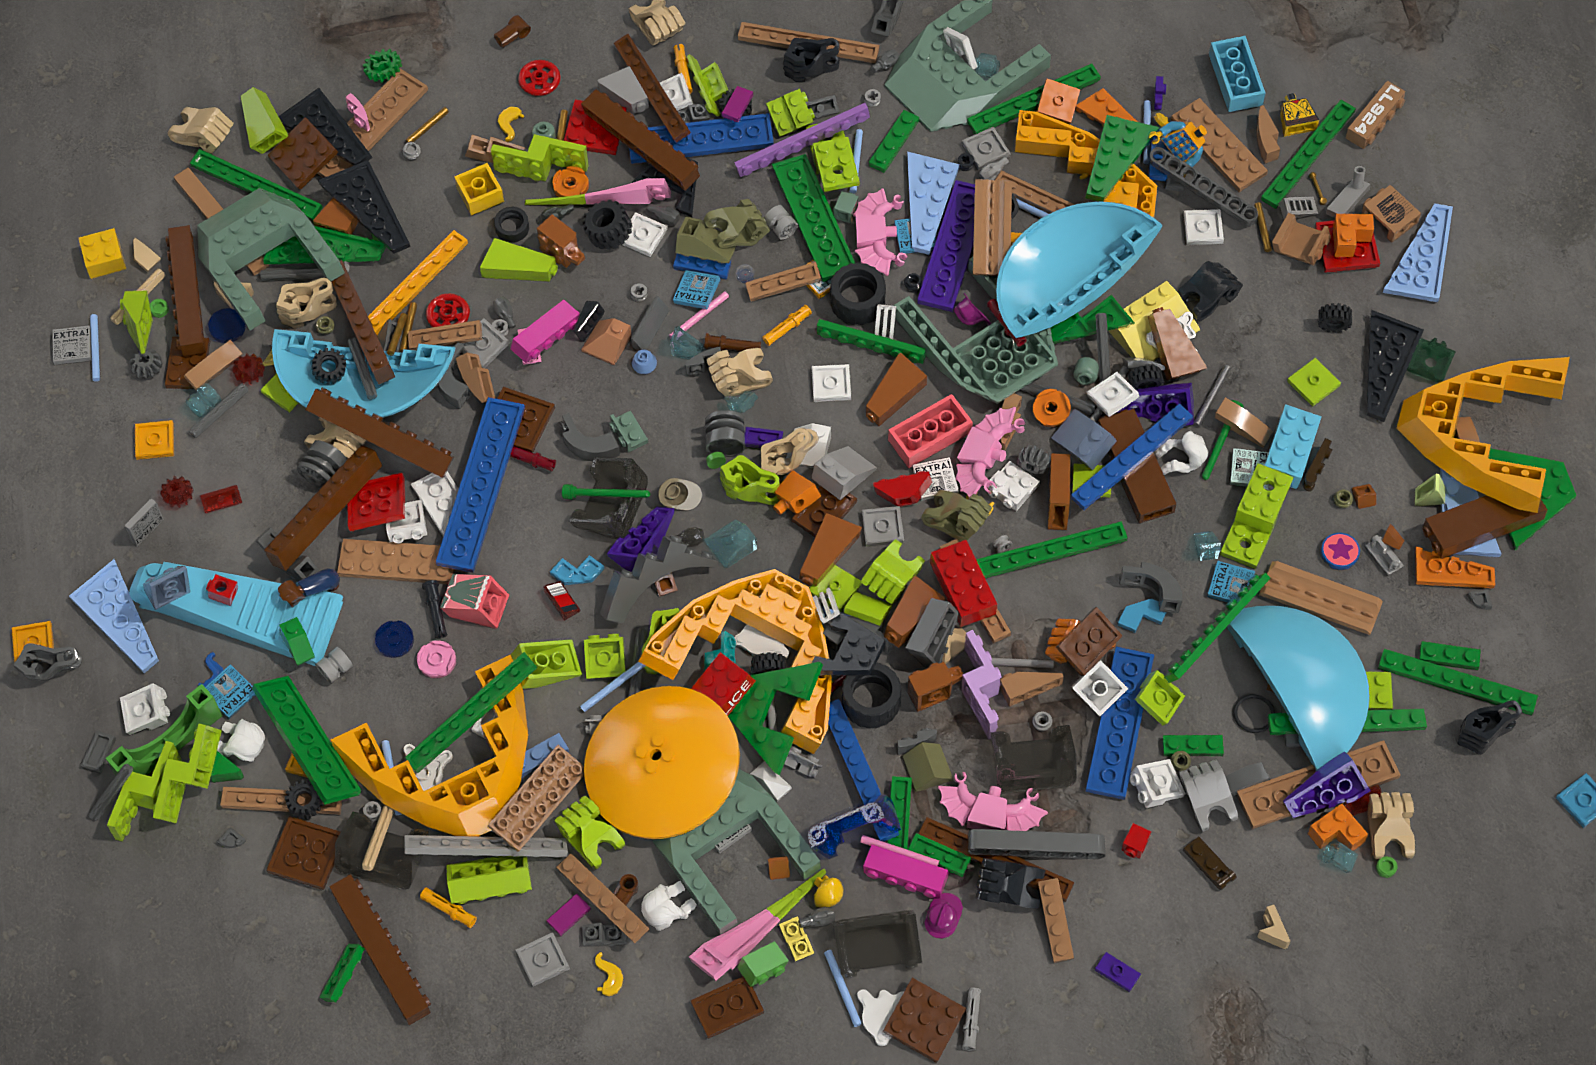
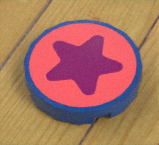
[1321,533,1360,570]

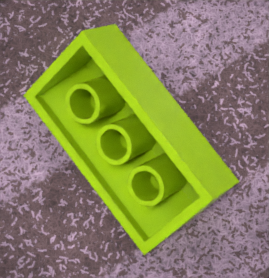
[447,856,532,904]

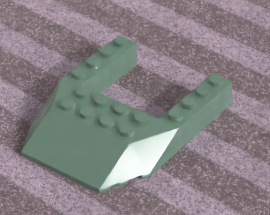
[884,0,1051,132]
[197,188,345,330]
[894,257,1058,404]
[652,769,821,935]

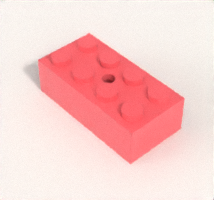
[888,394,973,468]

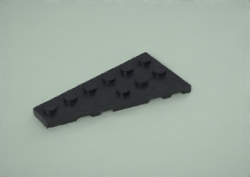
[278,88,373,166]
[318,160,411,254]
[1367,310,1424,422]

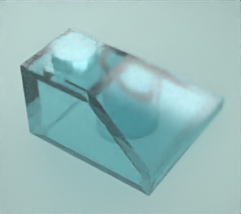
[704,519,757,569]

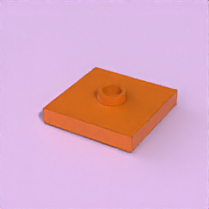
[1036,79,1080,124]

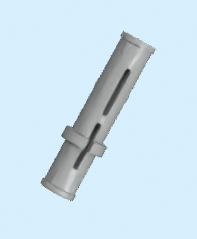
[962,988,981,1051]

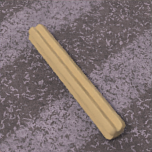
[110,269,165,325]
[362,805,394,871]

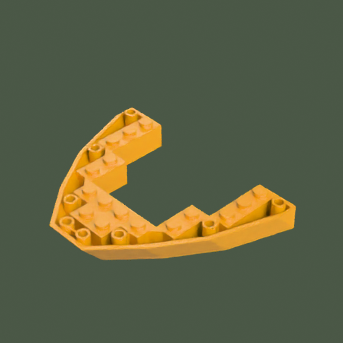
[1011,110,1157,246]
[1397,357,1570,513]
[638,569,832,754]
[331,655,528,837]

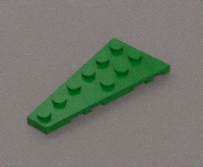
[1085,115,1159,202]
[263,226,386,265]

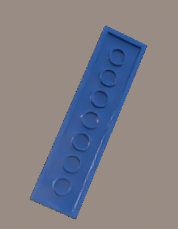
[629,113,774,164]
[1086,647,1154,800]

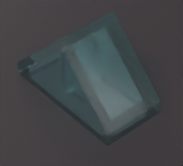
[670,326,704,360]
[1193,531,1221,561]

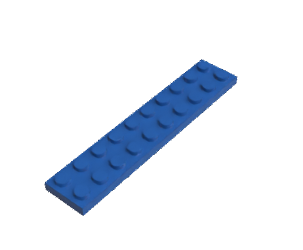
[436,397,525,573]

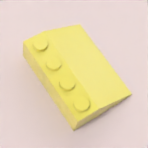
[1109,281,1200,361]

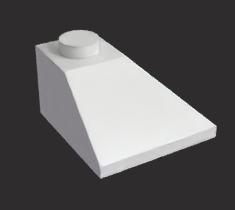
[786,423,831,468]
[1071,660,1128,716]

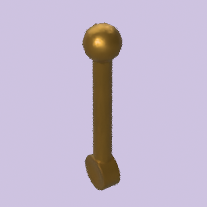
[1309,172,1327,205]

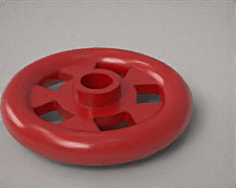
[518,60,561,96]
[426,293,470,328]

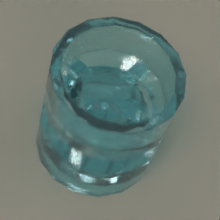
[185,383,221,418]

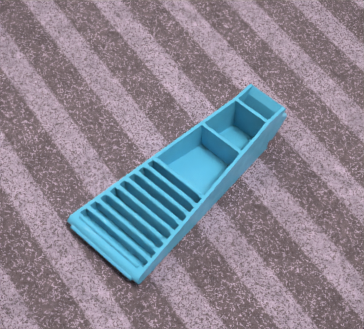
[129,562,343,666]

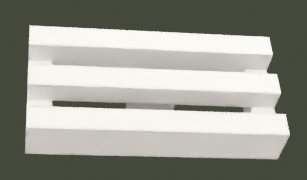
[875,304,896,339]
[813,588,840,624]

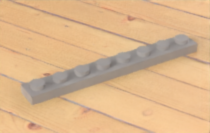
[404,835,568,857]

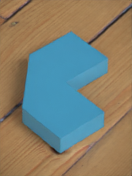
[550,555,605,585]
[1118,598,1167,633]

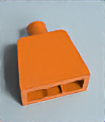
[773,470,821,515]

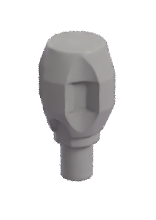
[979,157,1009,180]

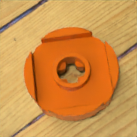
[552,166,589,197]
[1033,389,1071,427]

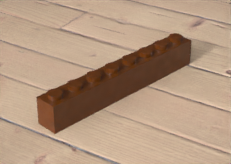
[581,89,700,191]
[166,225,206,356]
[331,260,395,385]
[305,387,454,478]
[264,445,382,571]
[329,874,431,1025]

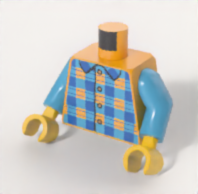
[1149,121,1207,178]

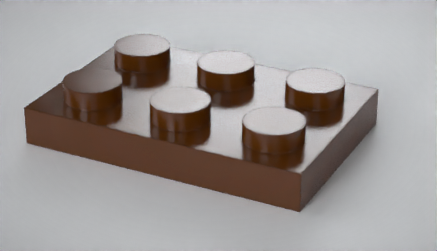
[165,336,211,390]
[792,485,857,537]
[1056,607,1122,676]
[691,977,764,1039]

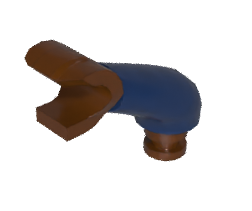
[278,568,340,608]

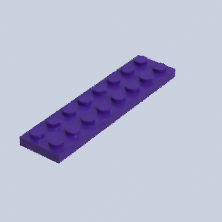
[917,180,975,312]

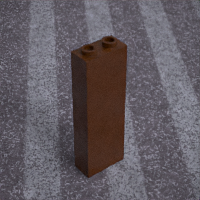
[1098,409,1176,524]
[1422,495,1548,559]

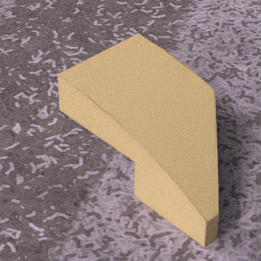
[133,238,161,273]

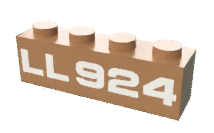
[1346,81,1406,149]

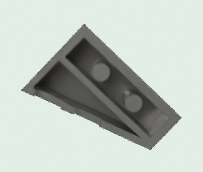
[906,598,958,668]

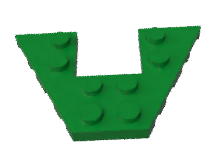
[1050,295,1135,344]
[1489,448,1577,550]
[728,662,824,775]

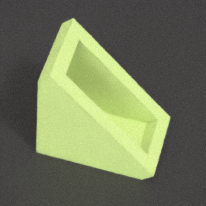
[1415,474,1446,506]

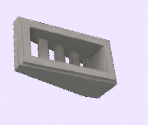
[1279,197,1318,219]

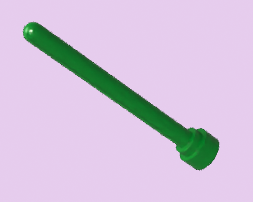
[1202,400,1244,480]
[562,484,650,500]

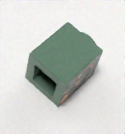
[834,191,859,223]

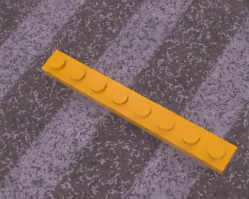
[368,230,468,335]

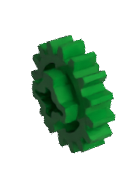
[363,49,402,82]

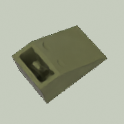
[676,217,737,263]

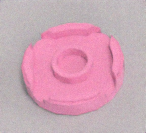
[417,640,456,678]

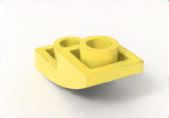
[778,916,814,961]

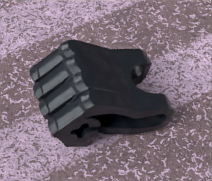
[783,38,840,82]
[1177,261,1243,321]
[1457,700,1522,755]
[976,858,1046,909]

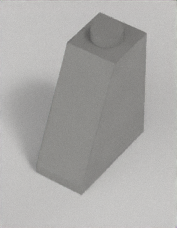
[597,66,649,114]

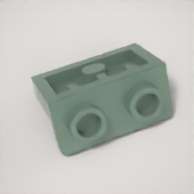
[609,411,648,453]

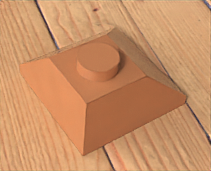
[581,318,632,365]

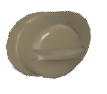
[658,478,702,510]

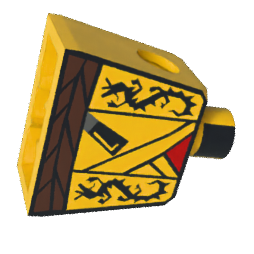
[1280,93,1319,137]

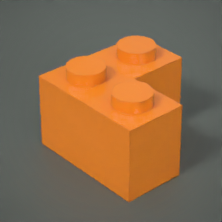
[1333,214,1374,257]
[1308,804,1368,853]

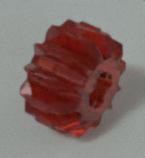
[232,352,265,385]
[160,475,194,508]

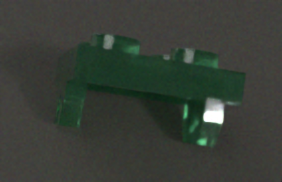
[1407,338,1456,383]

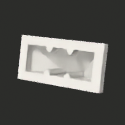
[750,761,792,802]

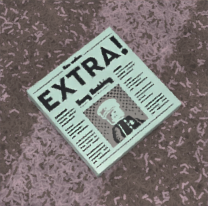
[1230,449,1269,489]

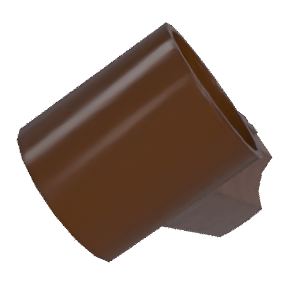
[494,15,531,47]
[613,874,639,906]

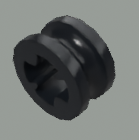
[958,153,974,171]

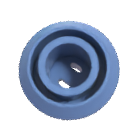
[631,350,657,374]

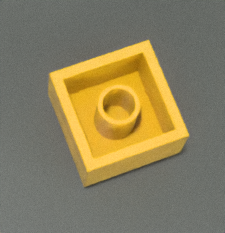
[454,163,504,216]
[79,228,126,279]

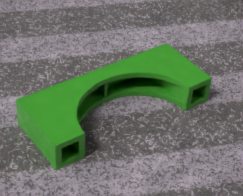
[106,684,222,776]

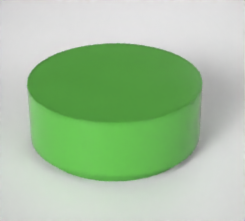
[150,299,169,318]
[706,452,726,469]
[1376,856,1397,878]

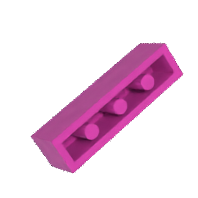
[510,300,580,363]
[863,845,948,899]

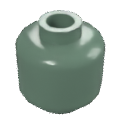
[532,121,556,139]
[1073,357,1099,385]

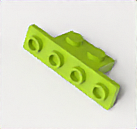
[687,54,728,117]

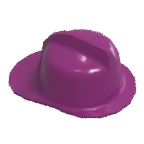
[954,293,991,326]
[925,893,963,939]

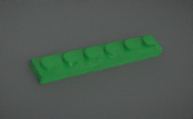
[817,319,926,364]

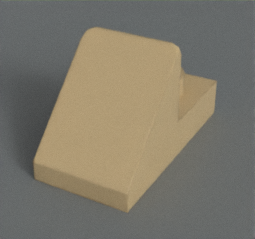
[1257,905,1290,949]

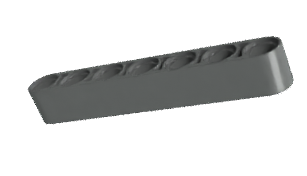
[1150,147,1258,226]
[968,829,1106,859]

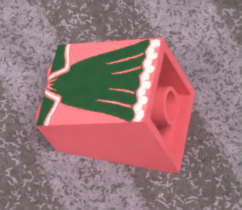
[440,574,509,628]

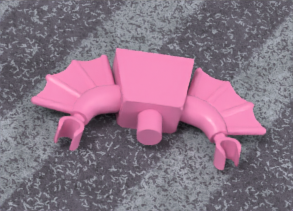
[853,188,907,276]
[955,407,1025,499]
[938,772,1048,831]

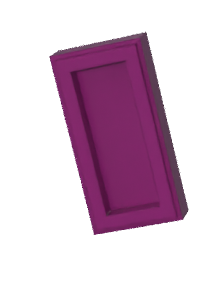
[722,86,753,122]
[547,894,591,936]

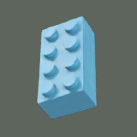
[1209,36,1266,112]
[1264,404,1321,489]

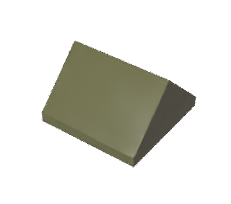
[903,742,953,792]

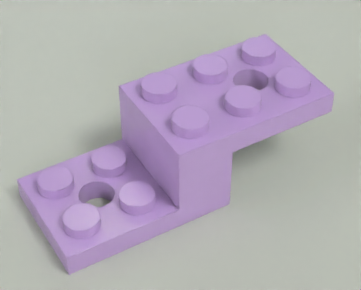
[962,630,1001,739]

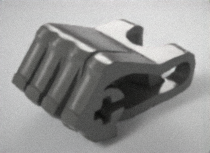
[14,643,82,680]

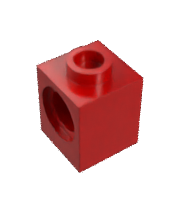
[206,574,238,606]
[1122,823,1152,859]

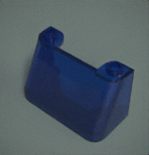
[808,794,901,859]

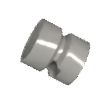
[764,205,798,240]
[315,647,353,683]

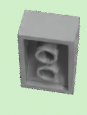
[812,446,877,500]

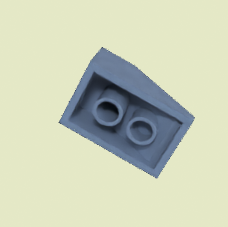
[1051,409,1117,470]
[143,566,190,610]

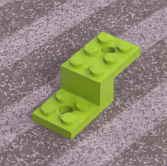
[806,124,860,192]
[491,134,589,181]
[1220,463,1294,569]
[153,724,222,823]
[107,741,182,842]

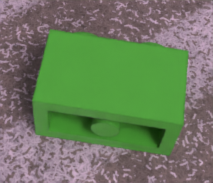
[737,941,789,987]

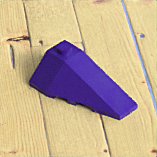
[1118,383,1194,425]
[607,506,675,572]
[1283,751,1371,818]

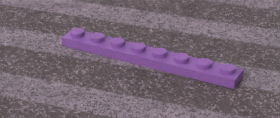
[734,103,870,177]

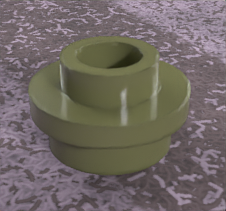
[316,316,335,334]
[1334,489,1353,508]
[1171,751,1191,771]

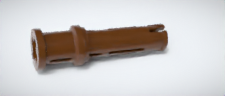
[704,333,761,351]

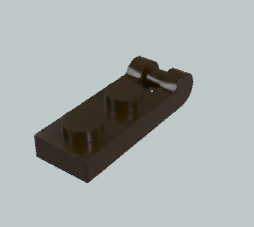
[1303,438,1333,492]
[1183,836,1237,890]

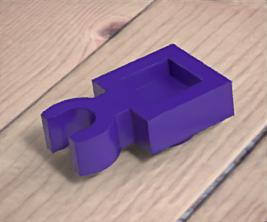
[1154,76,1166,110]

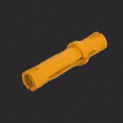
[673,44,693,94]
[762,305,812,346]
[420,887,477,928]

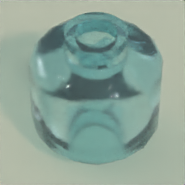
[975,53,1000,78]

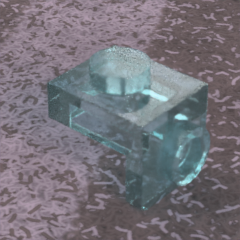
[724,391,758,413]
[1322,842,1358,873]

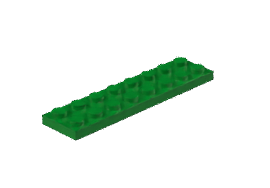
[772,154,855,282]
[252,676,361,805]

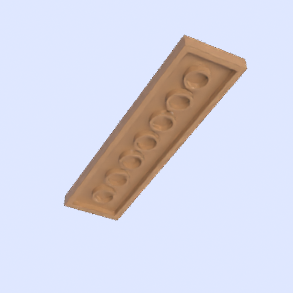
[317,69,428,178]
[1237,740,1401,829]

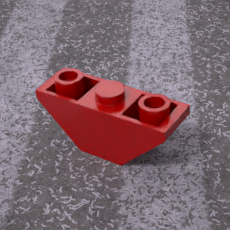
[873,471,933,507]

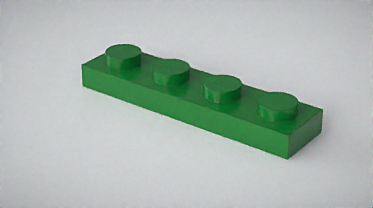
[869,110,919,173]
[888,776,912,849]

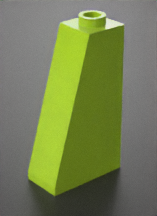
[241,87,288,154]
[480,238,558,282]

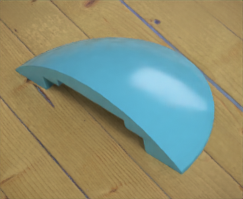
[996,202,1162,338]
[272,329,456,418]
[1227,606,1369,771]

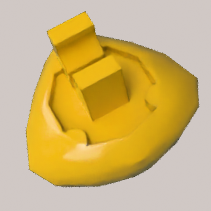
[814,875,844,908]

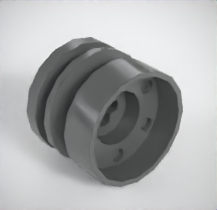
[705,410,745,457]
[297,440,347,488]

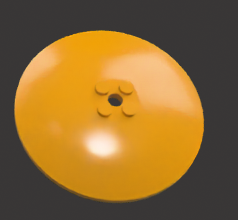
[584,686,740,839]

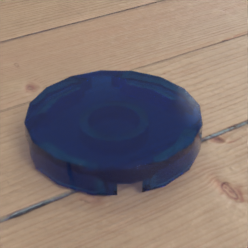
[208,308,246,343]
[375,620,414,658]

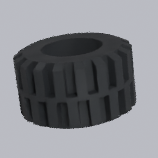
[582,200,633,250]

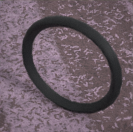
[1233,694,1275,733]

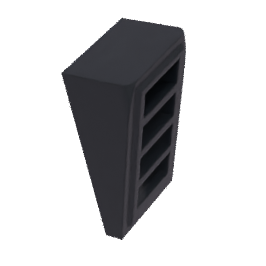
[573,301,605,342]

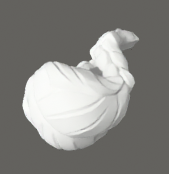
[1154,431,1208,475]
[217,719,265,762]
[641,881,697,931]

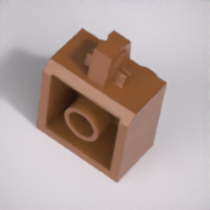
[537,214,585,268]
[908,662,963,712]

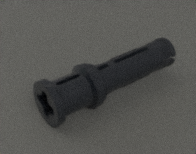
[422,580,448,639]

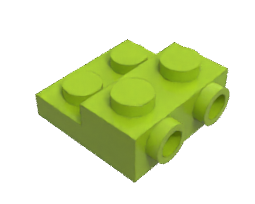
[766,89,815,137]
[584,634,625,679]
[1135,670,1185,726]

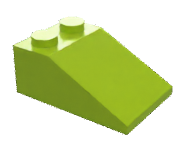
[120,291,153,354]
[511,639,582,689]

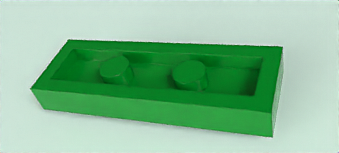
[1419,641,1481,670]
[1162,735,1224,757]
[908,833,971,877]
[319,944,365,1003]

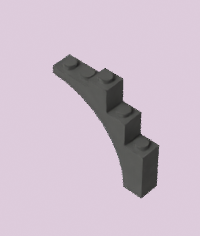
[600,535,718,624]

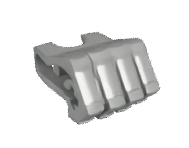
[1179,760,1238,832]

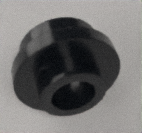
[904,273,923,291]

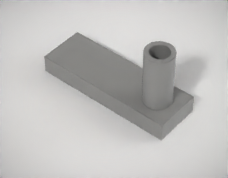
[1326,166,1370,218]

